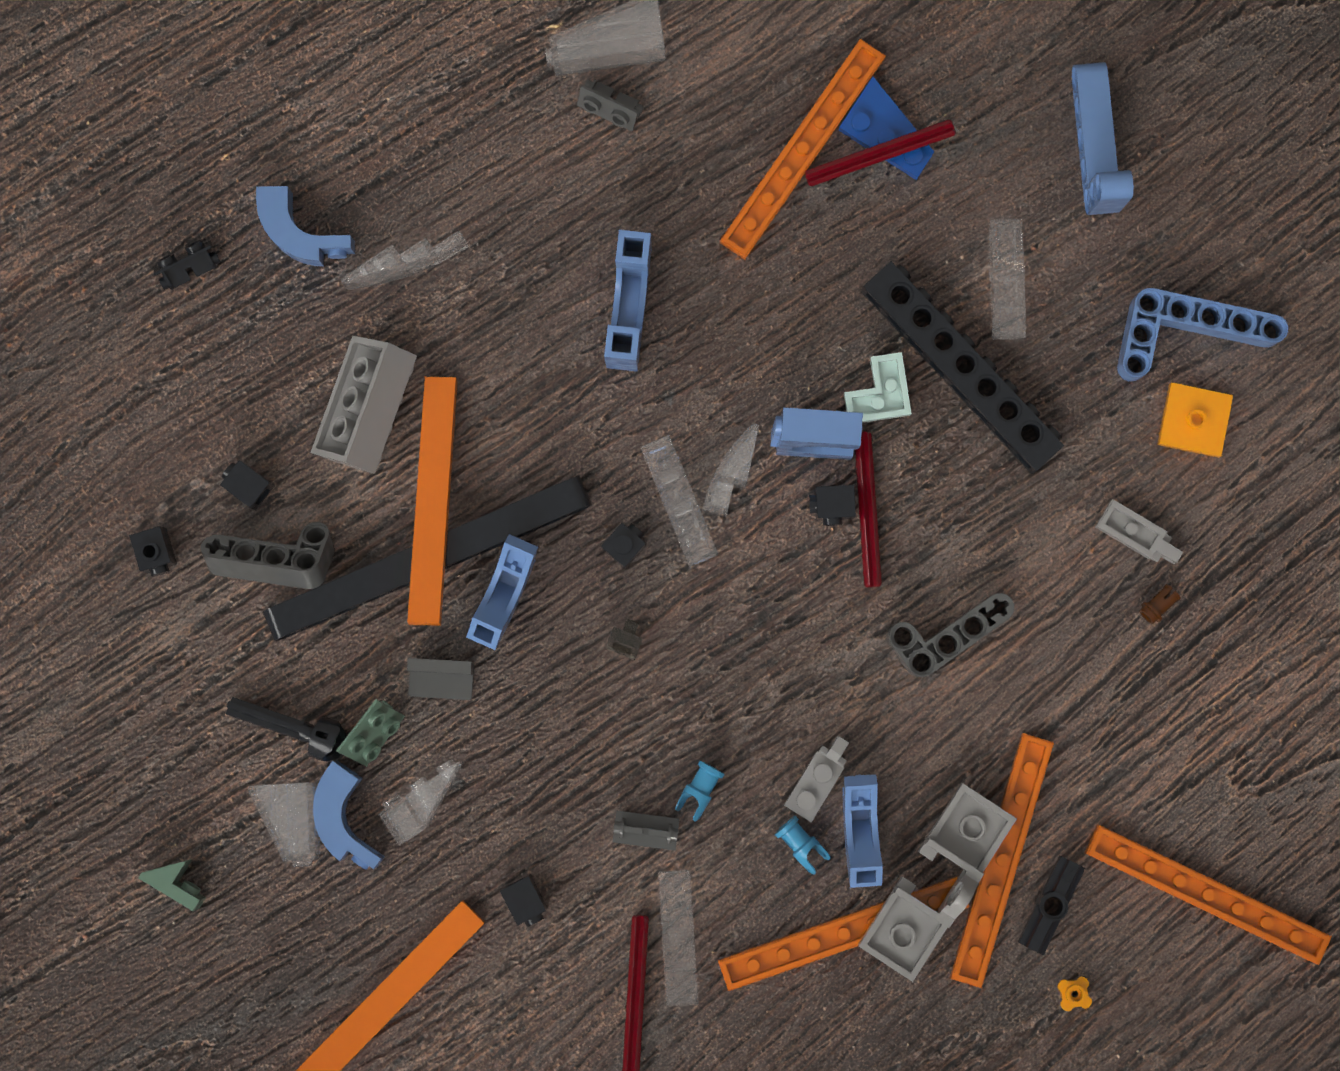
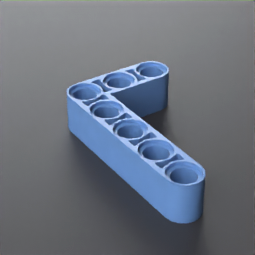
[1072,62,1134,215]
[1117,288,1288,382]

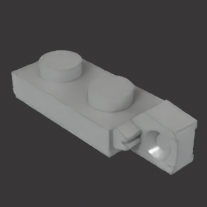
[1095,499,1183,564]
[784,736,849,822]

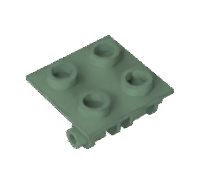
[336,699,405,767]

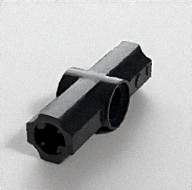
[1018,855,1086,955]

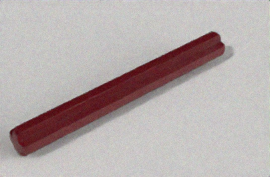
[805,119,956,186]
[855,431,882,588]
[622,915,649,1071]

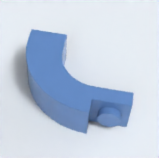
[256,186,355,267]
[466,534,538,650]
[313,760,385,870]
[842,774,883,888]

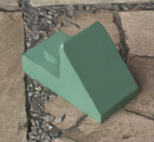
[139,859,206,911]

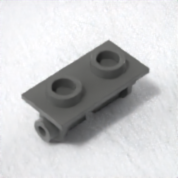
[577,79,644,132]
[613,811,680,851]

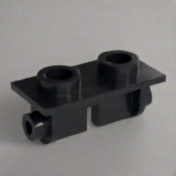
[153,240,221,290]

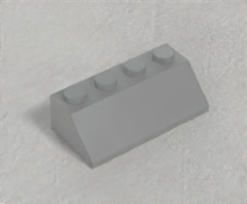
[310,335,417,474]

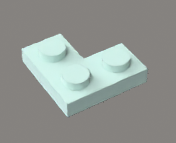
[844,352,912,423]

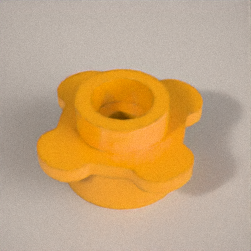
[1057,976,1092,1011]

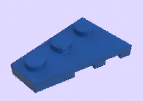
[838,76,934,180]

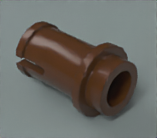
[1139,584,1181,624]

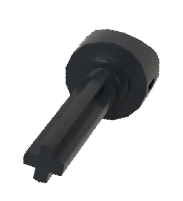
[226,697,347,762]

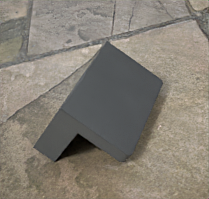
[407,658,474,700]

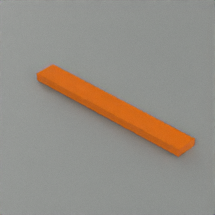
[720,39,886,260]
[407,377,458,626]
[950,733,1054,988]
[1084,824,1332,965]
[718,876,970,991]
[296,900,485,1071]

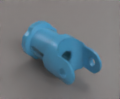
[675,760,725,822]
[774,815,830,875]

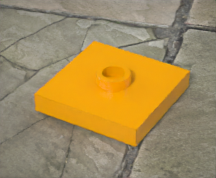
[1157,382,1233,458]

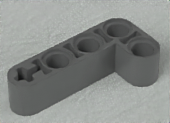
[200,522,335,589]
[886,593,1014,677]

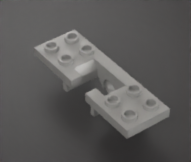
[858,783,1017,982]

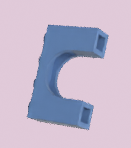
[604,230,652,372]
[770,408,863,460]

